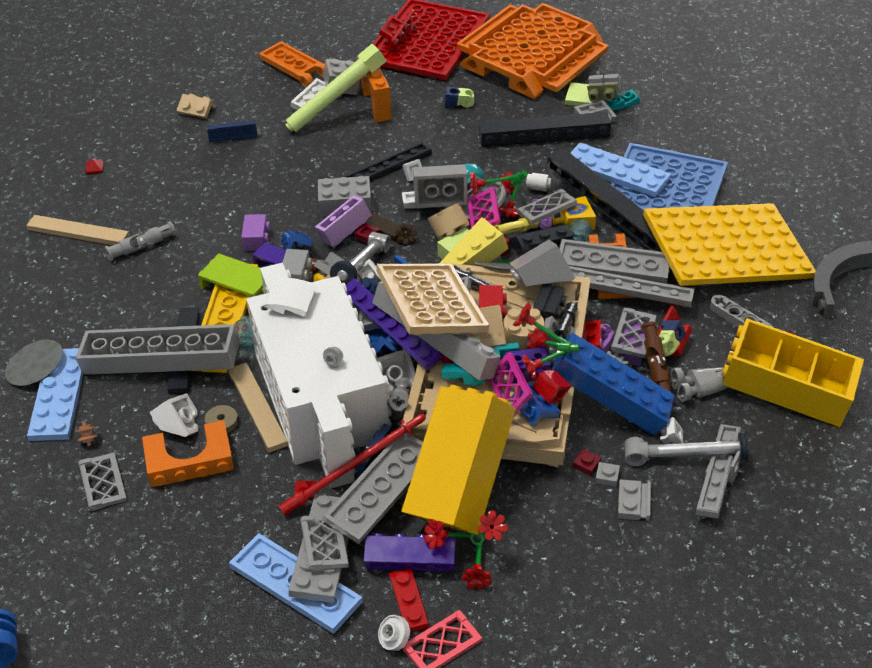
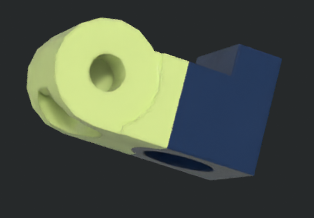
[445,86,474,108]
[659,320,686,356]

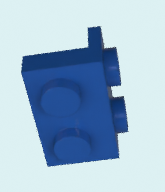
[370,336,401,358]

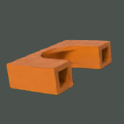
[358,58,392,122]
[142,420,234,487]

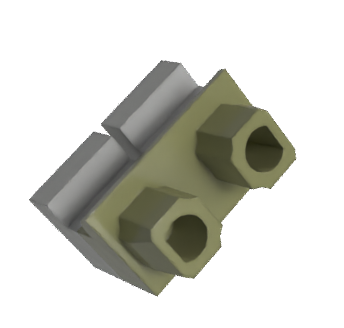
[587,74,621,102]

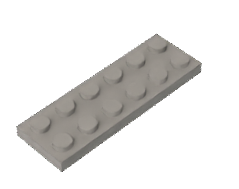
[559,239,669,283]
[324,433,423,544]
[289,494,349,603]

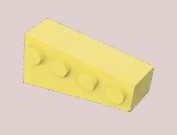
[439,217,509,267]

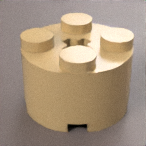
[428,202,470,240]
[504,308,544,350]

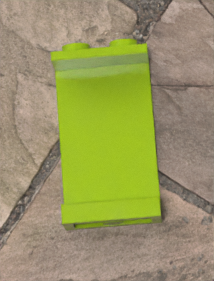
[198,253,264,298]

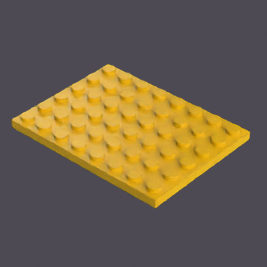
[643,203,816,286]

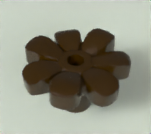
[395,224,418,246]

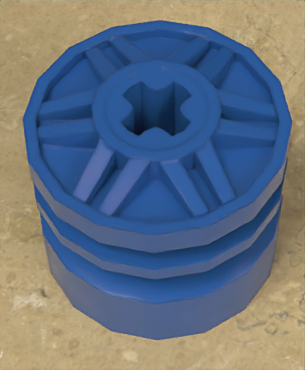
[0,608,18,668]

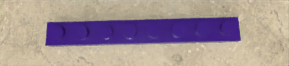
[346,278,442,371]

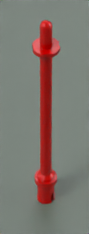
[279,414,426,516]

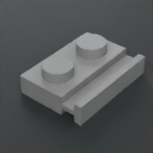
[618,480,651,521]

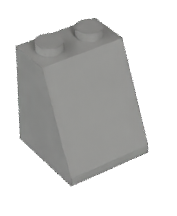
[510,239,575,286]

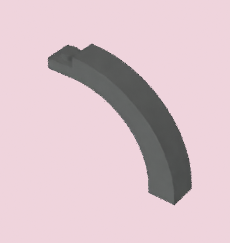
[811,241,872,318]

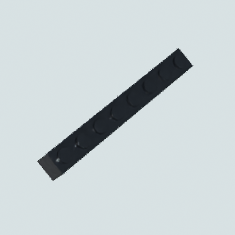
[479,112,611,147]

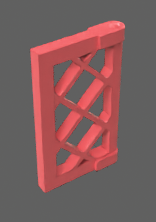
[402,610,483,668]

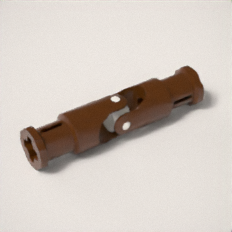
[641,321,673,394]

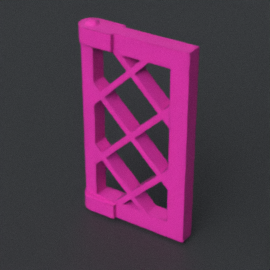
[467,187,501,228]
[488,352,533,418]

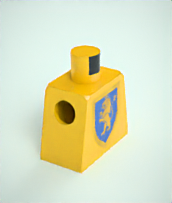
[552,196,596,232]

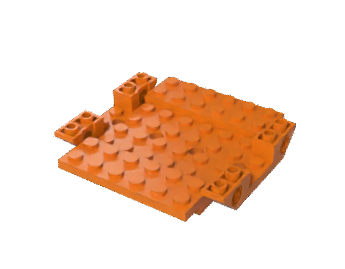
[457,3,609,99]

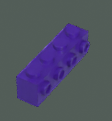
[364,533,456,572]

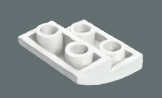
[265,277,317,317]

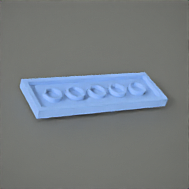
[571,143,671,197]
[27,348,83,441]
[229,533,363,634]

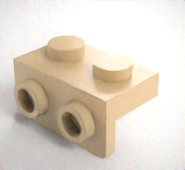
[176,94,216,119]

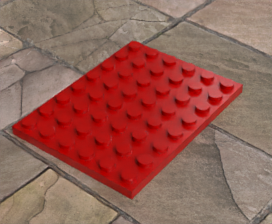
[373,0,490,80]

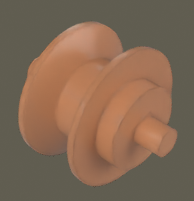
[75,421,98,446]

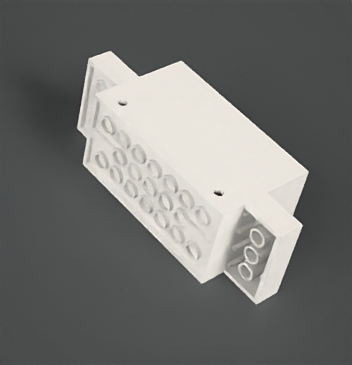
[246,263,392,489]

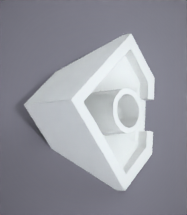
[150,393,198,437]

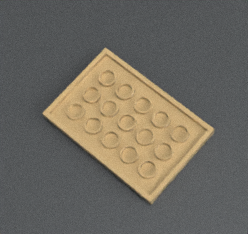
[376,264,489,335]

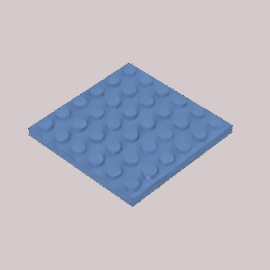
[611,143,728,210]

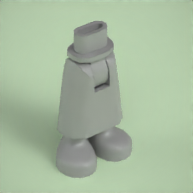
[670,367,729,402]

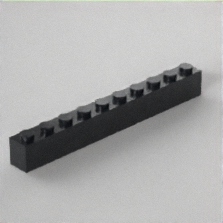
[547,148,670,267]

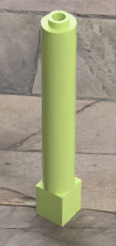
[285,44,386,132]

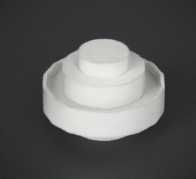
[378,615,410,651]

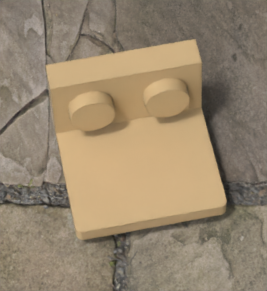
[468,305,506,347]

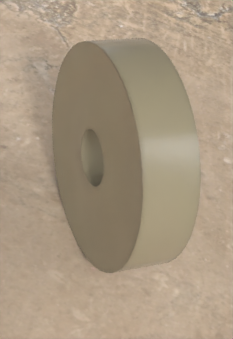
[205,405,238,433]

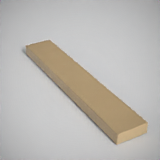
[26,215,130,245]
[228,363,288,453]

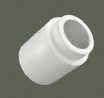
[526,173,552,192]

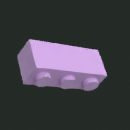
[315,196,372,247]

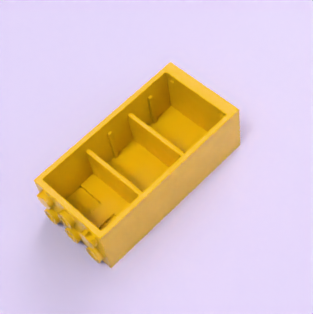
[721,318,864,427]
[401,385,516,535]

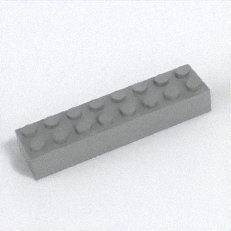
[75,324,240,375]

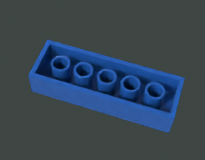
[552,333,674,436]

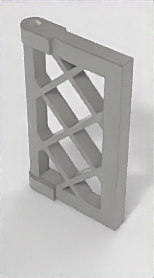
[516,189,577,224]
[611,308,656,358]
[78,453,127,511]
[300,515,348,571]

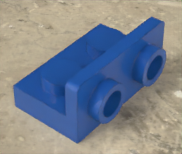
[281,228,313,250]
[511,383,560,426]

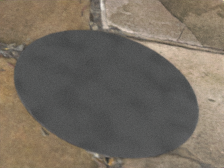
[474,262,512,269]
[5,339,62,386]

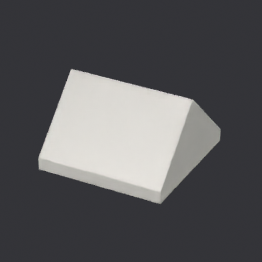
[376,349,415,396]

